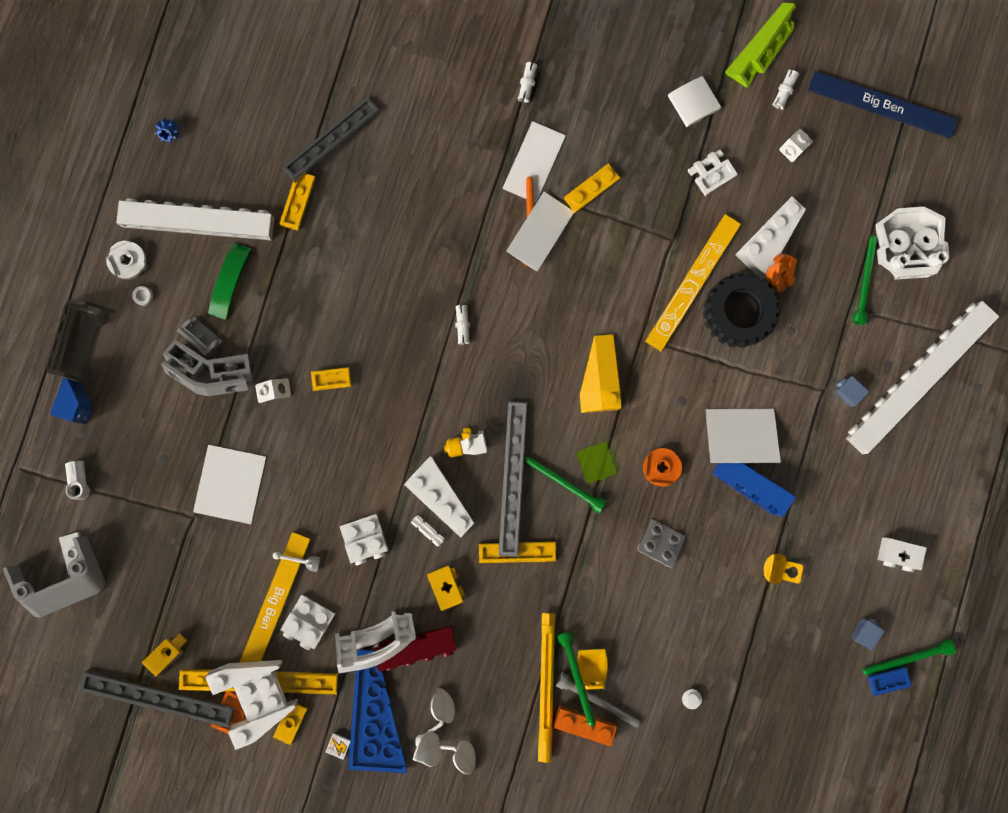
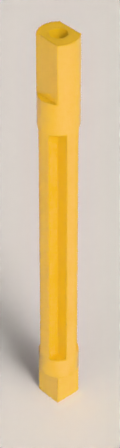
[538,613,555,763]

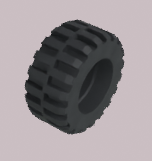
[703,272,781,348]

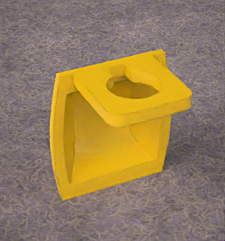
[764,554,804,584]
[577,649,608,689]

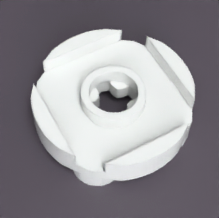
[106,241,147,280]

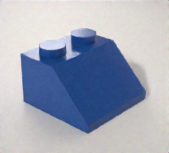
[50,378,92,424]

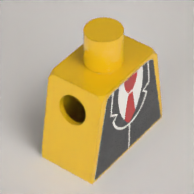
[142,633,188,676]

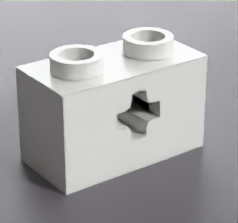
[877,537,926,573]

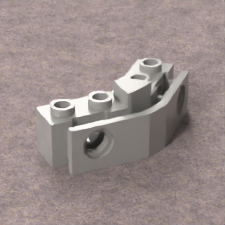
[161,339,253,396]

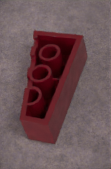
[373,625,457,672]

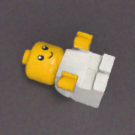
[444,427,487,457]

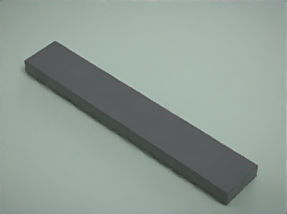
[282,97,380,183]

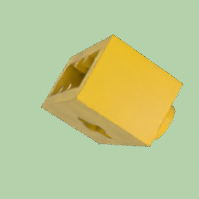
[427,565,465,611]

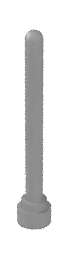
[555,672,641,727]

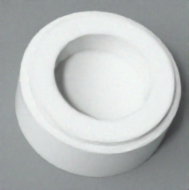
[132,286,153,306]

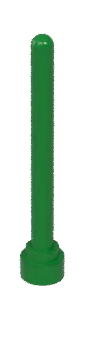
[852,235,877,325]
[524,456,607,514]
[557,632,595,727]
[862,639,956,675]

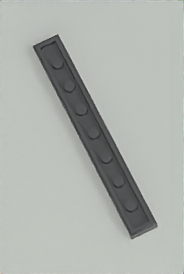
[79,671,235,728]

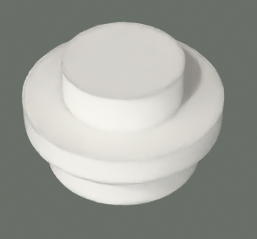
[682,689,702,709]

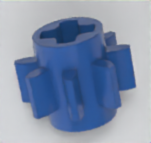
[155,117,180,143]

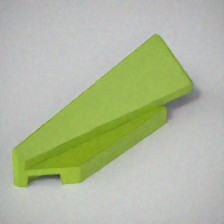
[725,3,796,87]

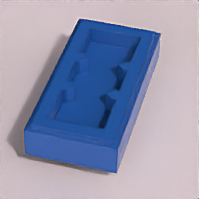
[867,666,912,696]

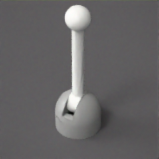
[273,552,320,572]

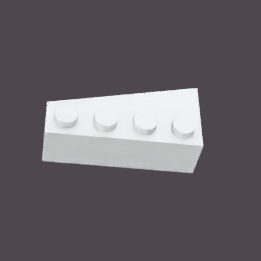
[735,197,806,281]

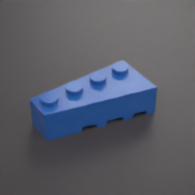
[711,463,796,517]

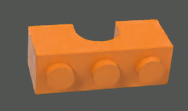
[553,705,617,747]

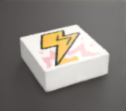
[325,733,351,759]

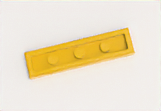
[479,542,556,563]

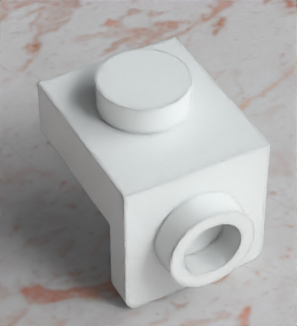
[779,129,813,162]

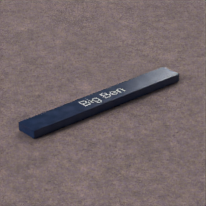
[808,71,958,139]

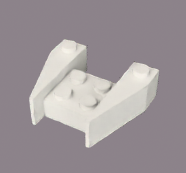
[206,660,298,750]

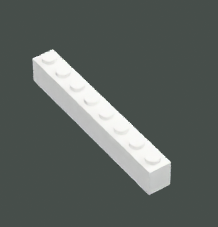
[116,199,274,240]

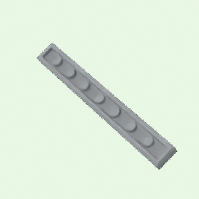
[499,402,527,557]

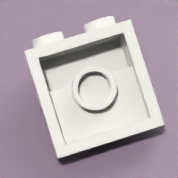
[339,514,389,566]
[281,594,336,650]

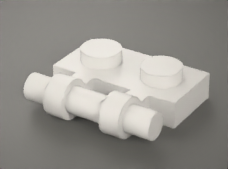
[688,149,738,196]

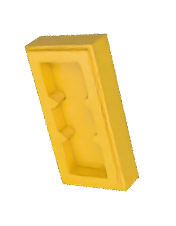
[311,367,352,391]
[273,700,308,745]

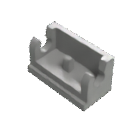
[177,317,223,358]

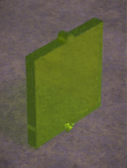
[576,442,617,484]

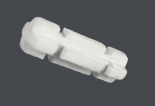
[411,515,445,546]

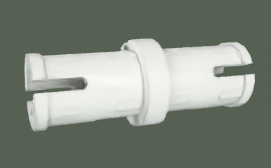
[518,62,538,103]
[772,70,799,109]
[455,305,470,345]

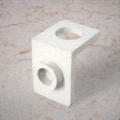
[255,379,291,403]

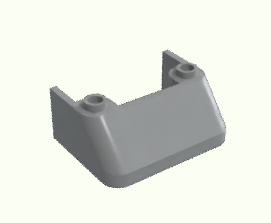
[3,536,105,618]

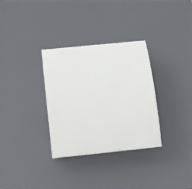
[668,76,721,127]

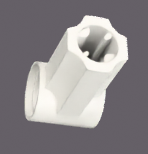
[65,461,90,500]

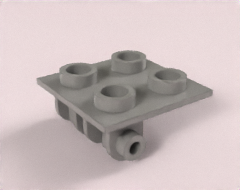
[637,519,686,568]

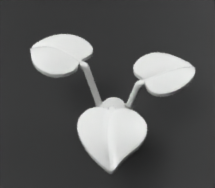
[413,688,476,774]

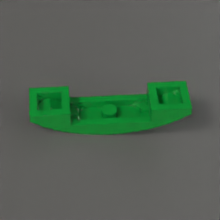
[208,243,252,320]

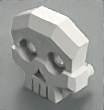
[876,207,950,280]

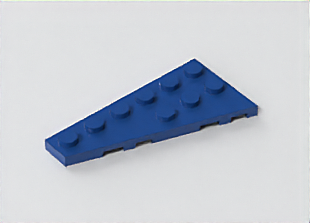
[348,649,408,773]

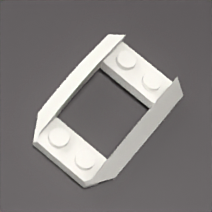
[335,611,416,673]

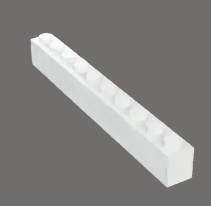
[846,301,999,454]

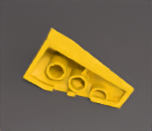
[580,334,621,413]

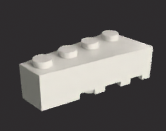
[404,456,474,537]

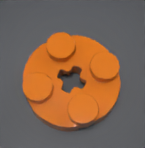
[766,253,797,292]
[643,448,682,487]

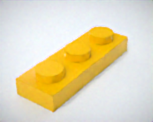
[564,163,620,213]
[279,174,316,231]

